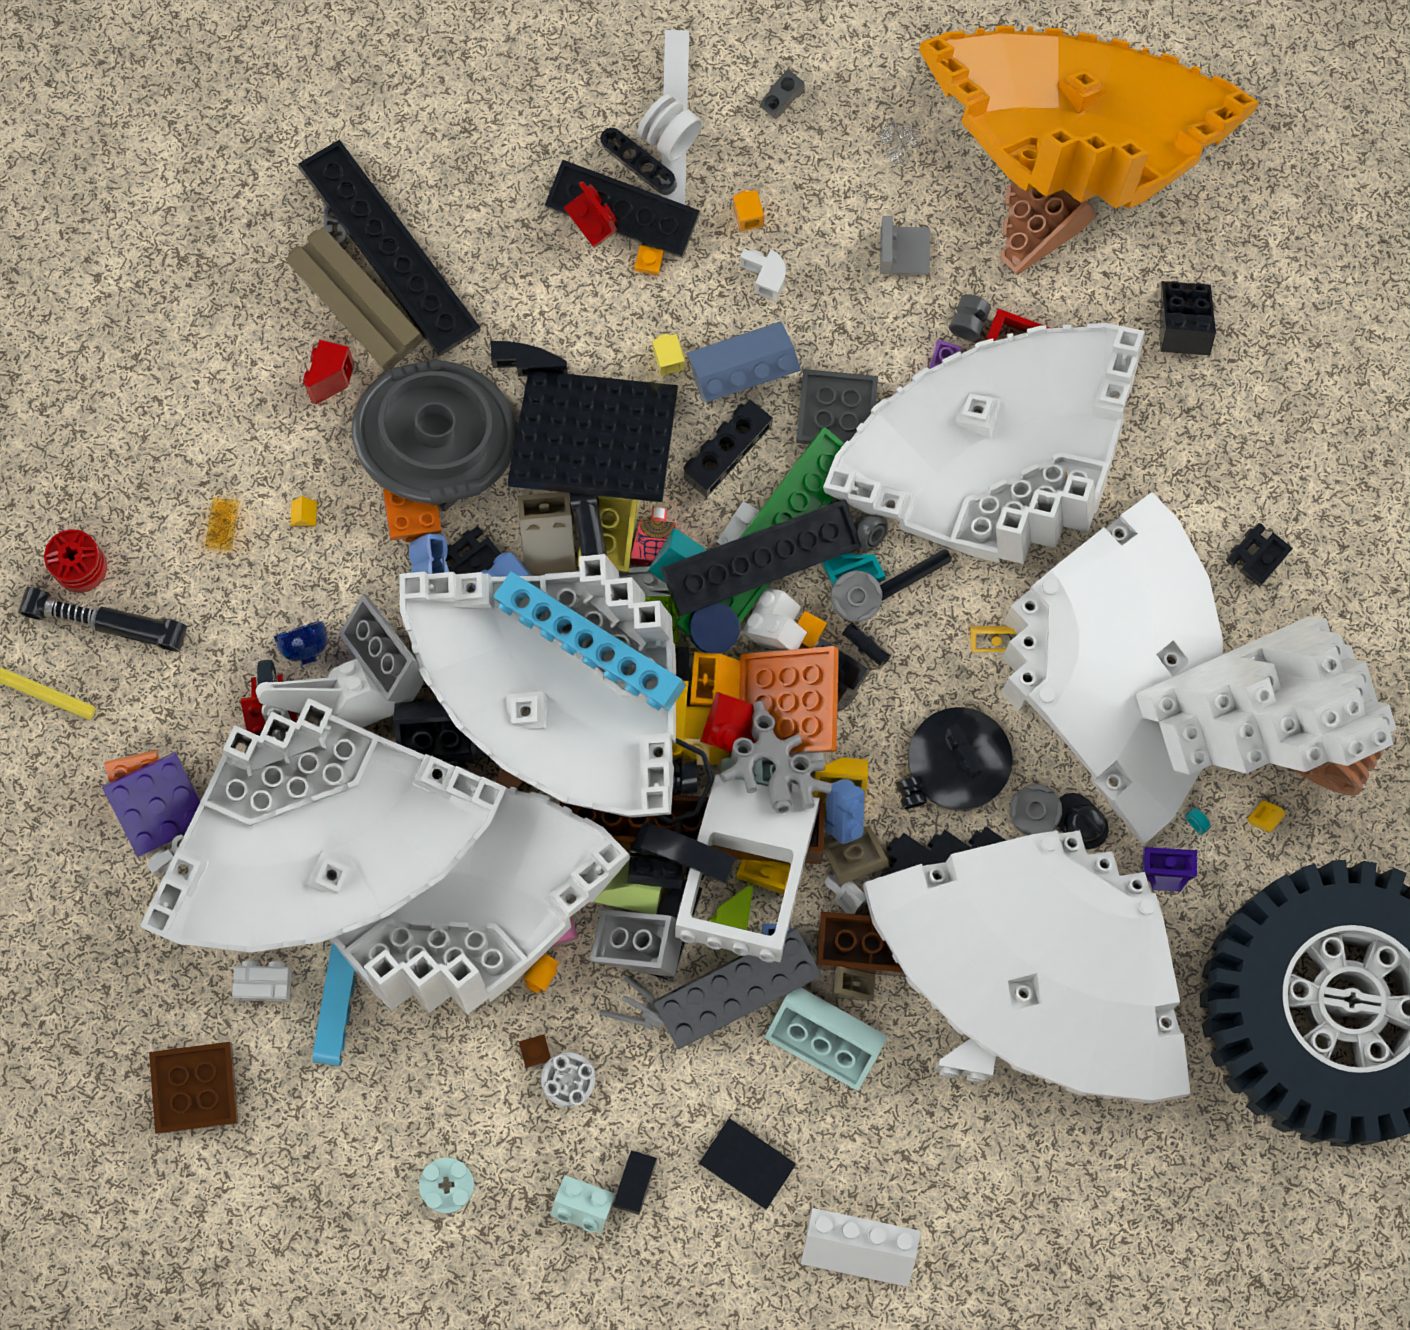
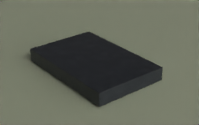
[699,1118,796,1210]

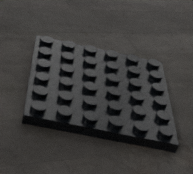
[508,370,678,503]

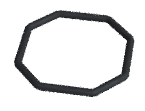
[654,738,714,824]

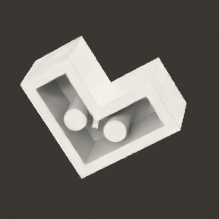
[742,588,807,651]

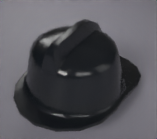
[1058,793,1109,850]

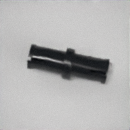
[842,622,891,668]

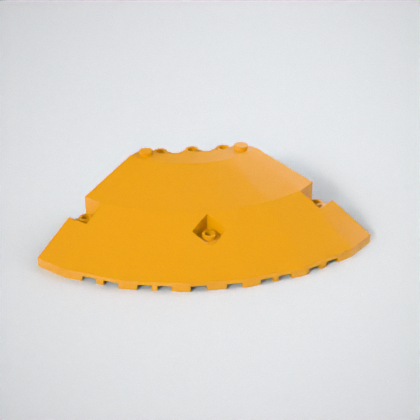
[919,25,1259,209]

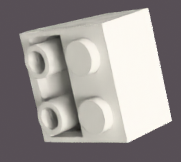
[934,1038,996,1083]

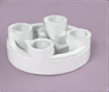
[541,1052,595,1107]

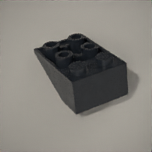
[1159,281,1216,356]

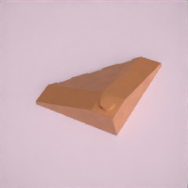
[1000,181,1097,275]

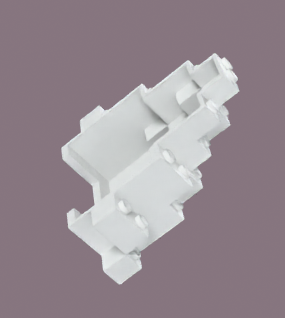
[1135,616,1397,775]

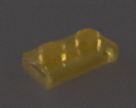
[205,498,239,551]

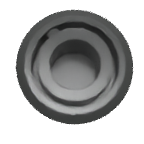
[854,516,888,550]

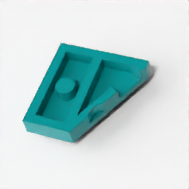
[821,553,885,587]

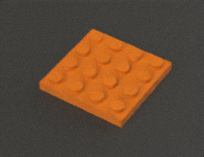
[739,646,839,755]

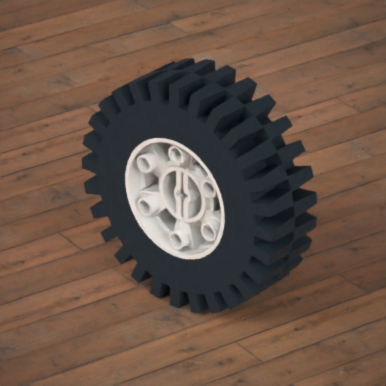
[1200,860,1410,1147]

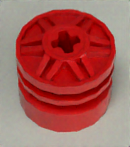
[44,529,108,593]

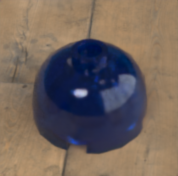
[273,620,328,665]

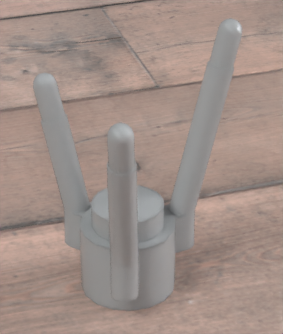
[600,976,663,1030]

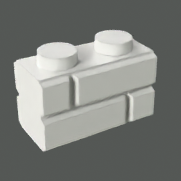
[232,961,292,1002]

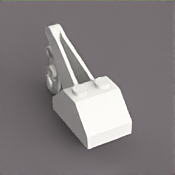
[256,659,405,740]

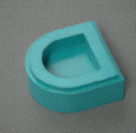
[1184,807,1211,836]

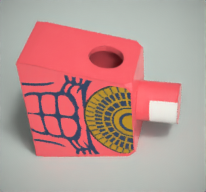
[631,508,677,566]

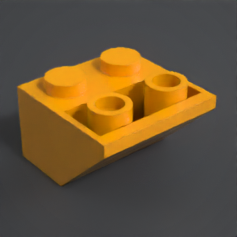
[690,652,740,707]

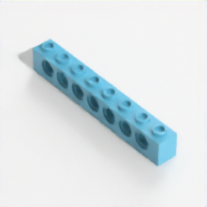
[493,571,686,712]

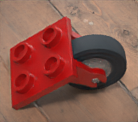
[240,660,298,737]

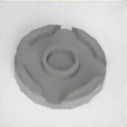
[831,571,882,622]
[1010,784,1062,835]

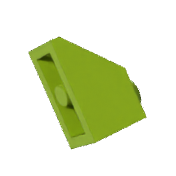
[711,885,754,930]

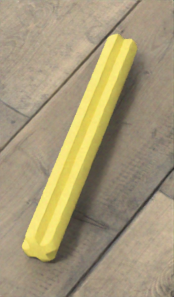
[0,667,96,720]

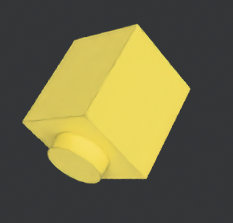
[652,334,685,376]

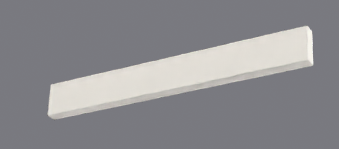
[661,30,689,205]

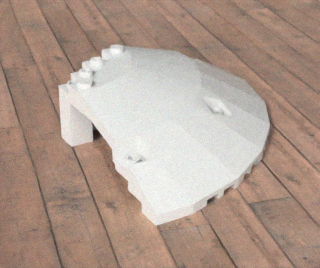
[823,323,1145,564]
[1001,492,1223,846]
[399,554,676,817]
[140,698,507,953]
[326,778,630,1015]
[863,830,1190,1103]

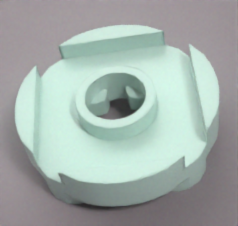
[419,1158,474,1214]

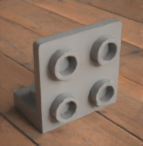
[880,216,930,275]

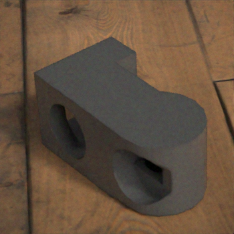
[760,69,805,119]

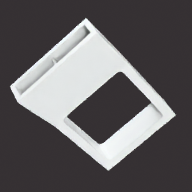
[675,774,820,962]

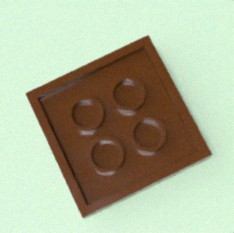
[149,1042,239,1134]

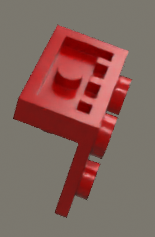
[564,181,618,248]

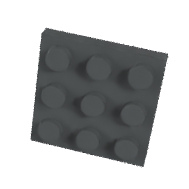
[796,369,878,444]

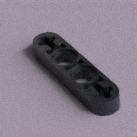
[600,128,677,195]

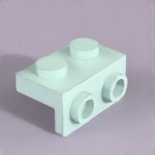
[551,1175,616,1234]

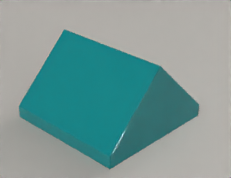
[648,528,707,583]

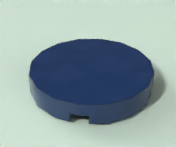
[688,602,740,654]

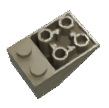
[518,492,576,576]

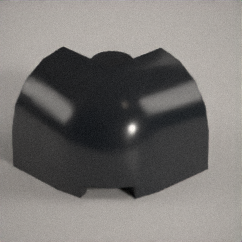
[815,638,870,711]

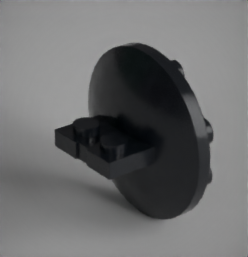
[908,707,1013,811]

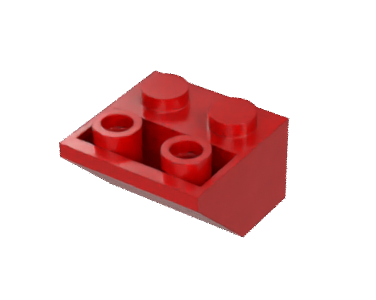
[303,339,355,405]

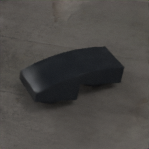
[613,1150,657,1215]

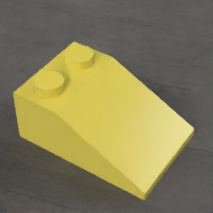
[578,496,639,572]

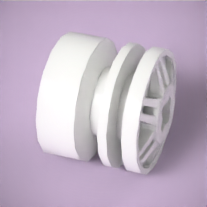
[638,94,703,161]

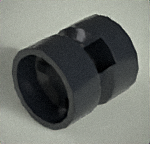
[672,759,697,794]

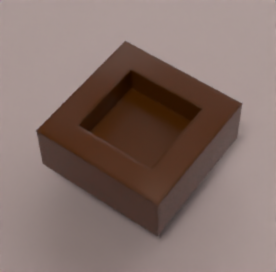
[518,1034,551,1068]

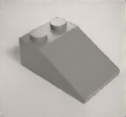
[590,909,682,977]

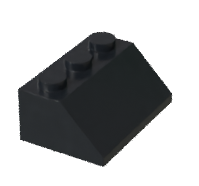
[393,701,478,762]

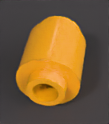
[522,954,559,994]

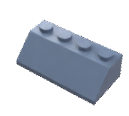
[687,321,801,402]

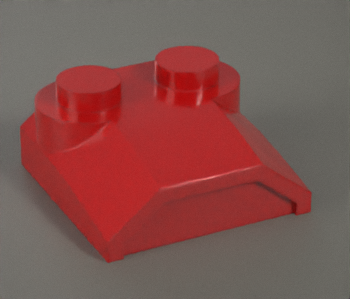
[700,692,754,753]

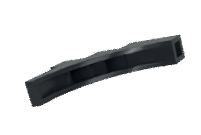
[866,826,1007,908]

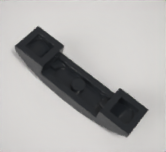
[632,822,737,884]

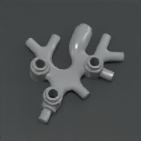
[720,701,832,814]

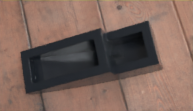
[490,341,568,377]

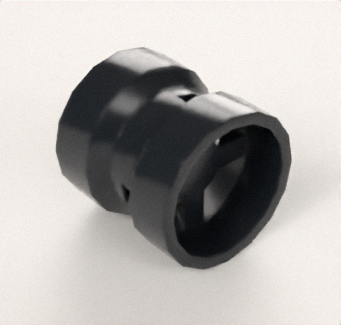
[896,776,927,809]

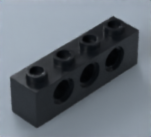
[683,399,773,498]

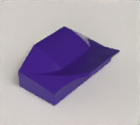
[1143,847,1197,892]

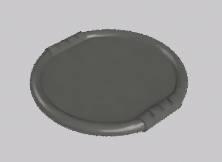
[351,359,517,506]

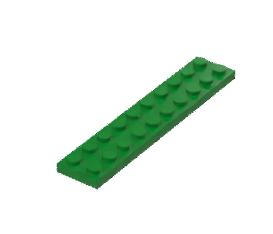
[674,427,844,637]

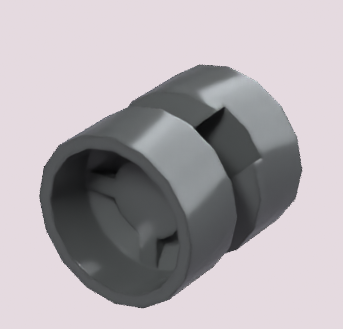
[949,294,991,341]

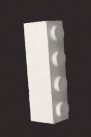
[801,1208,921,1287]

